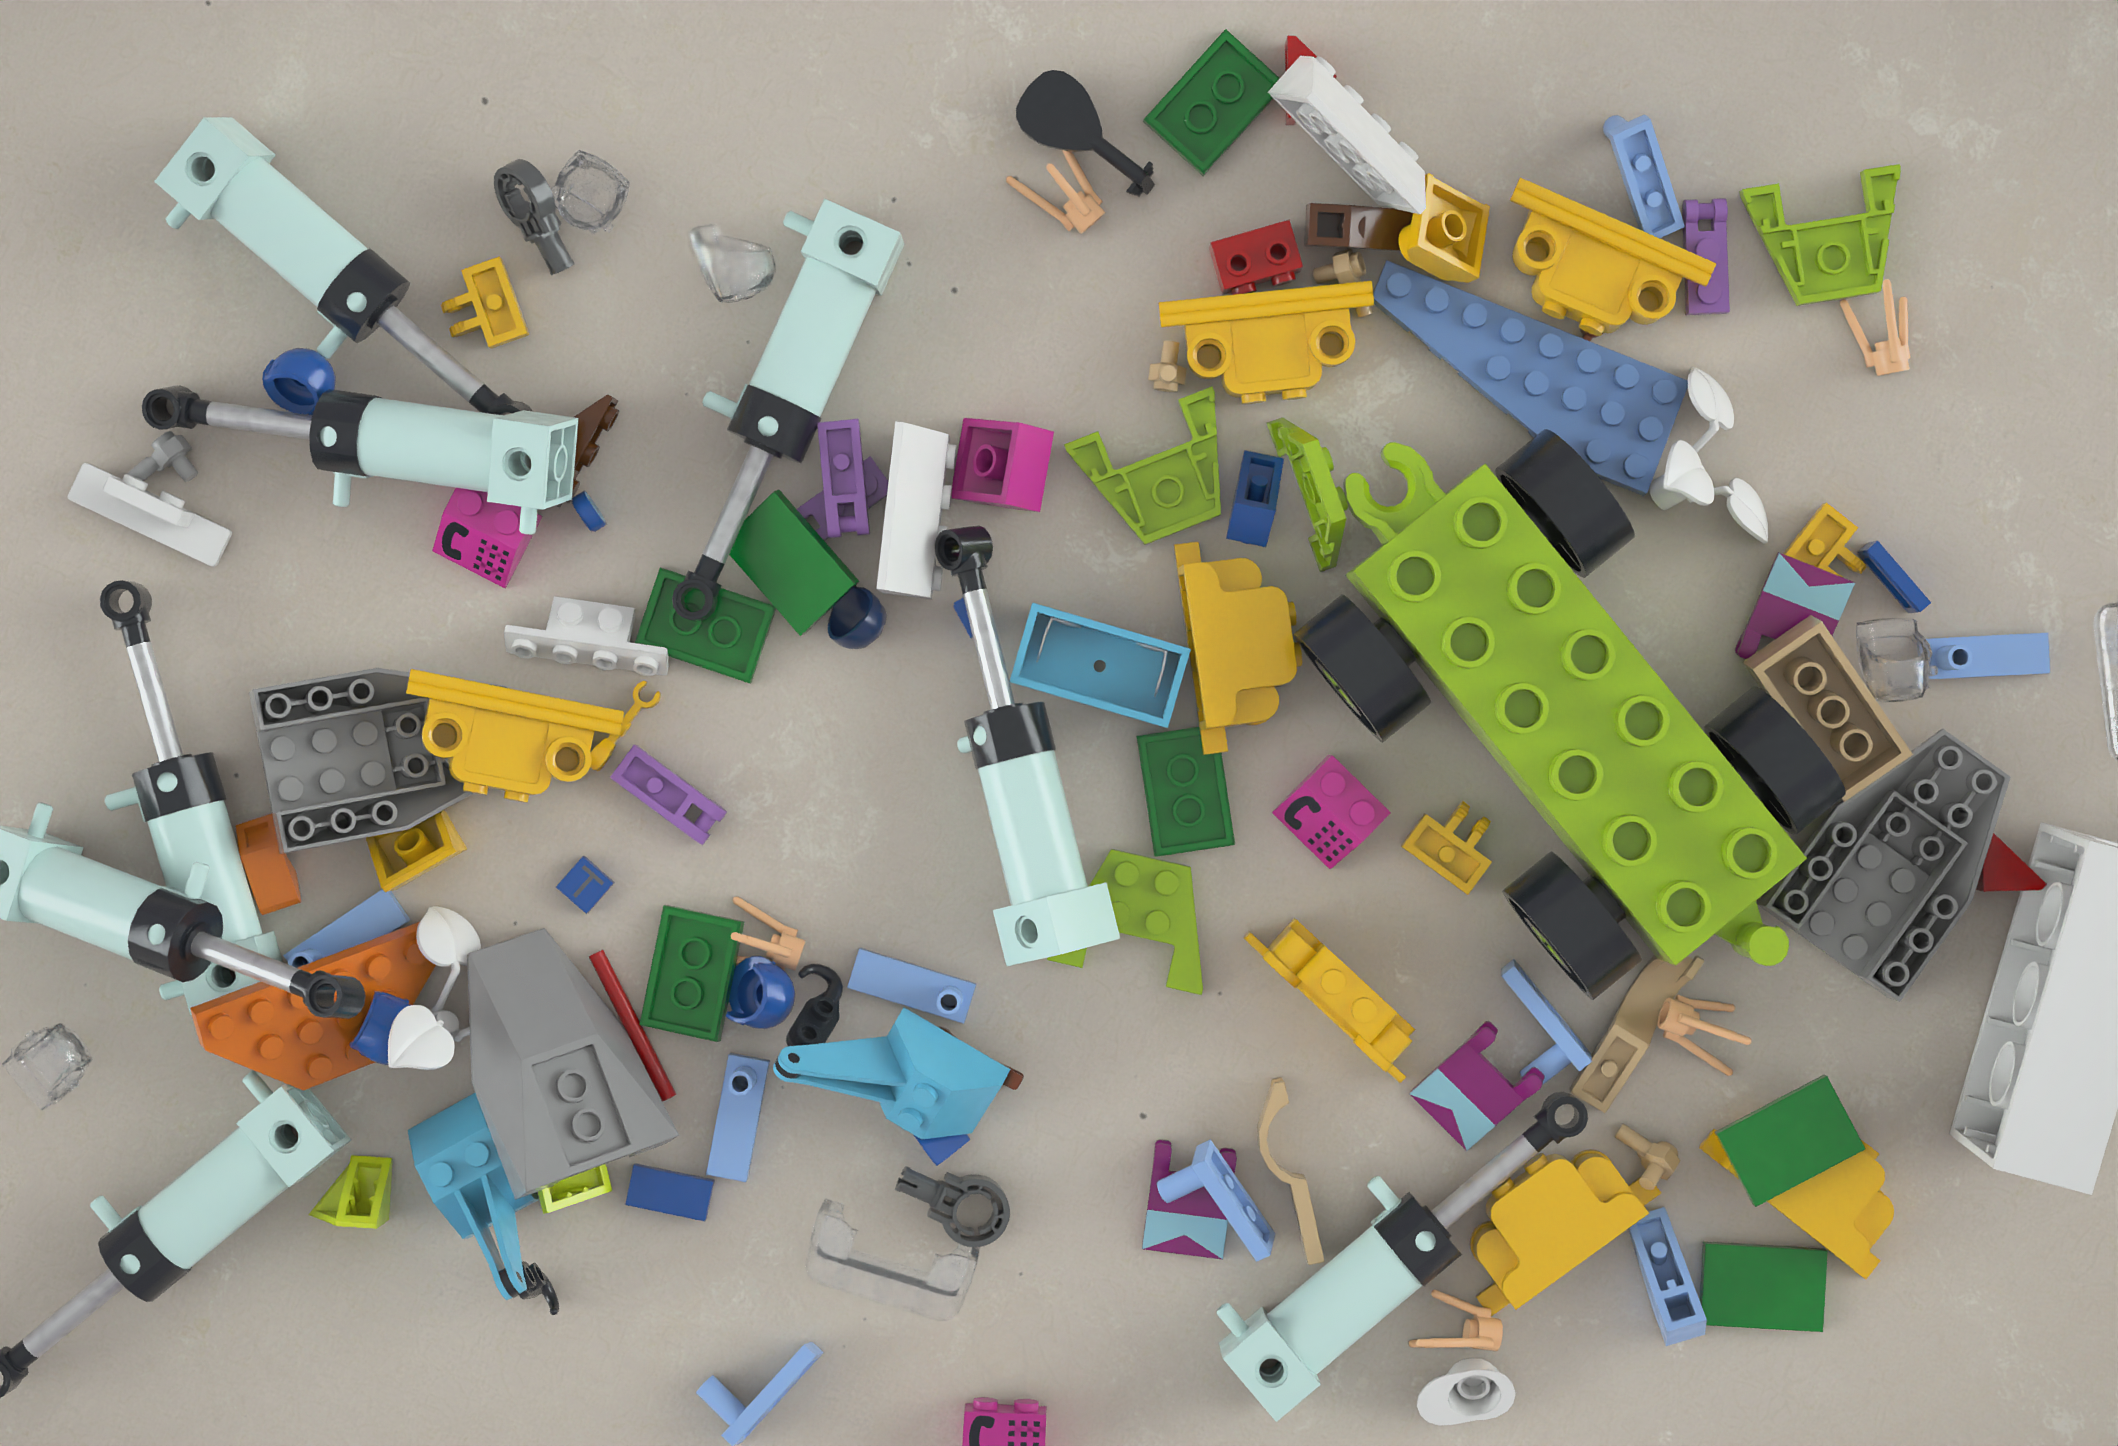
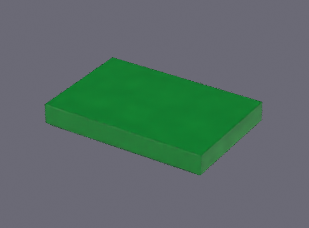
[1143,29,1280,176]
[729,490,860,636]
[635,567,776,684]
[1136,727,1235,857]
[639,905,745,1042]
[1715,1074,1866,1207]
[1699,1241,1828,1332]

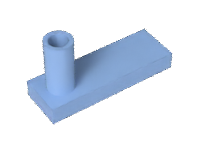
[1603,114,1685,238]
[1922,633,2050,680]
[283,889,410,968]
[847,948,976,1024]
[1501,959,1592,1084]
[706,1053,770,1182]
[1157,1139,1275,1262]
[696,1342,824,1446]

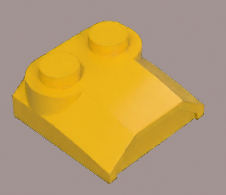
[1399,173,1490,283]

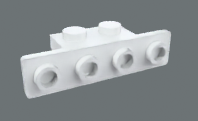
[68,463,232,567]
[504,596,669,676]

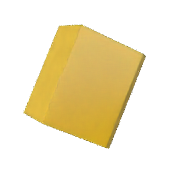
[366,809,467,893]

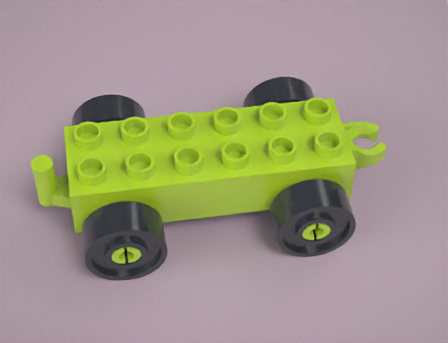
[1293,429,1846,1000]

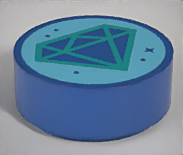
[571,490,607,532]

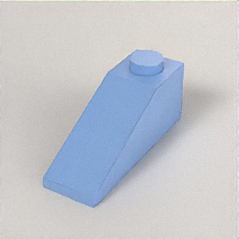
[1628,1207,1707,1346]

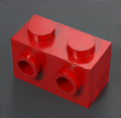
[1209,219,1303,295]

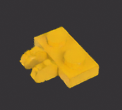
[441,256,529,349]
[1783,502,1866,578]
[1401,801,1492,895]

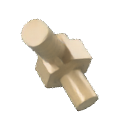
[1313,248,1373,317]
[1148,340,1187,392]
[1614,1124,1681,1190]

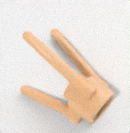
[1006,150,1106,234]
[1840,279,1911,376]
[731,896,806,971]
[1657,995,1752,1076]
[1408,1290,1503,1351]

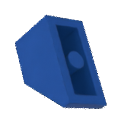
[1226,450,1284,547]

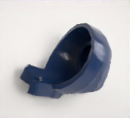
[828,585,887,649]

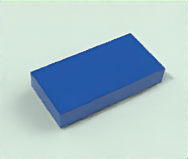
[1858,540,1931,613]
[625,1163,715,1222]

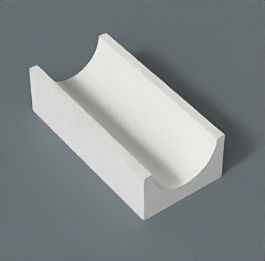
[1949,822,2118,1195]

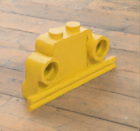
[1510,177,1716,336]
[1158,281,1374,404]
[1174,541,1302,755]
[406,669,624,803]
[1243,918,1415,1083]
[1699,1129,1894,1280]
[1470,1149,1661,1316]

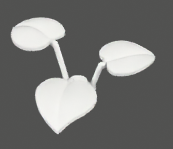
[1649,367,1768,544]
[388,906,481,1070]

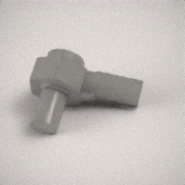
[127,431,198,482]

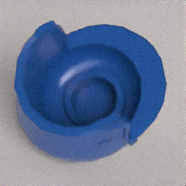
[262,348,336,415]
[726,956,795,1029]
[349,991,410,1065]

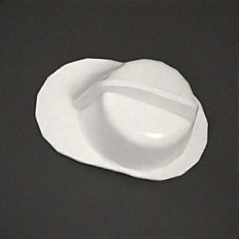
[1417,1357,1516,1426]

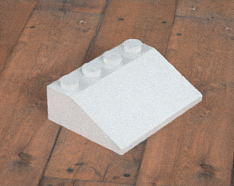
[1268,55,1426,214]
[876,421,957,599]

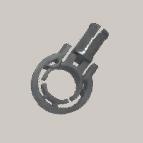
[494,159,575,275]
[895,1166,1010,1247]

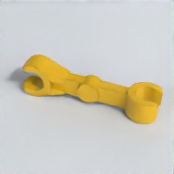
[590,681,661,771]

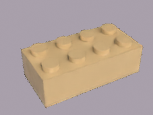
[1742,615,1913,802]

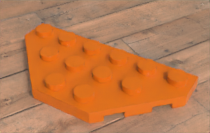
[190,922,436,1091]

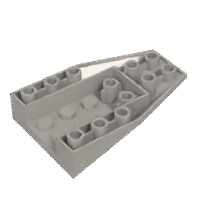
[249,668,507,854]
[1756,729,2011,1002]
[467,928,679,1200]

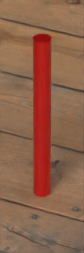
[589,950,676,1102]

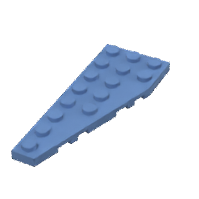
[1373,260,1688,496]

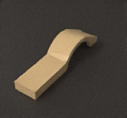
[1569,955,1704,1113]
[1257,1077,1325,1265]

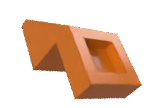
[235,813,301,915]

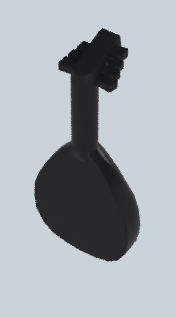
[1016,70,1155,197]

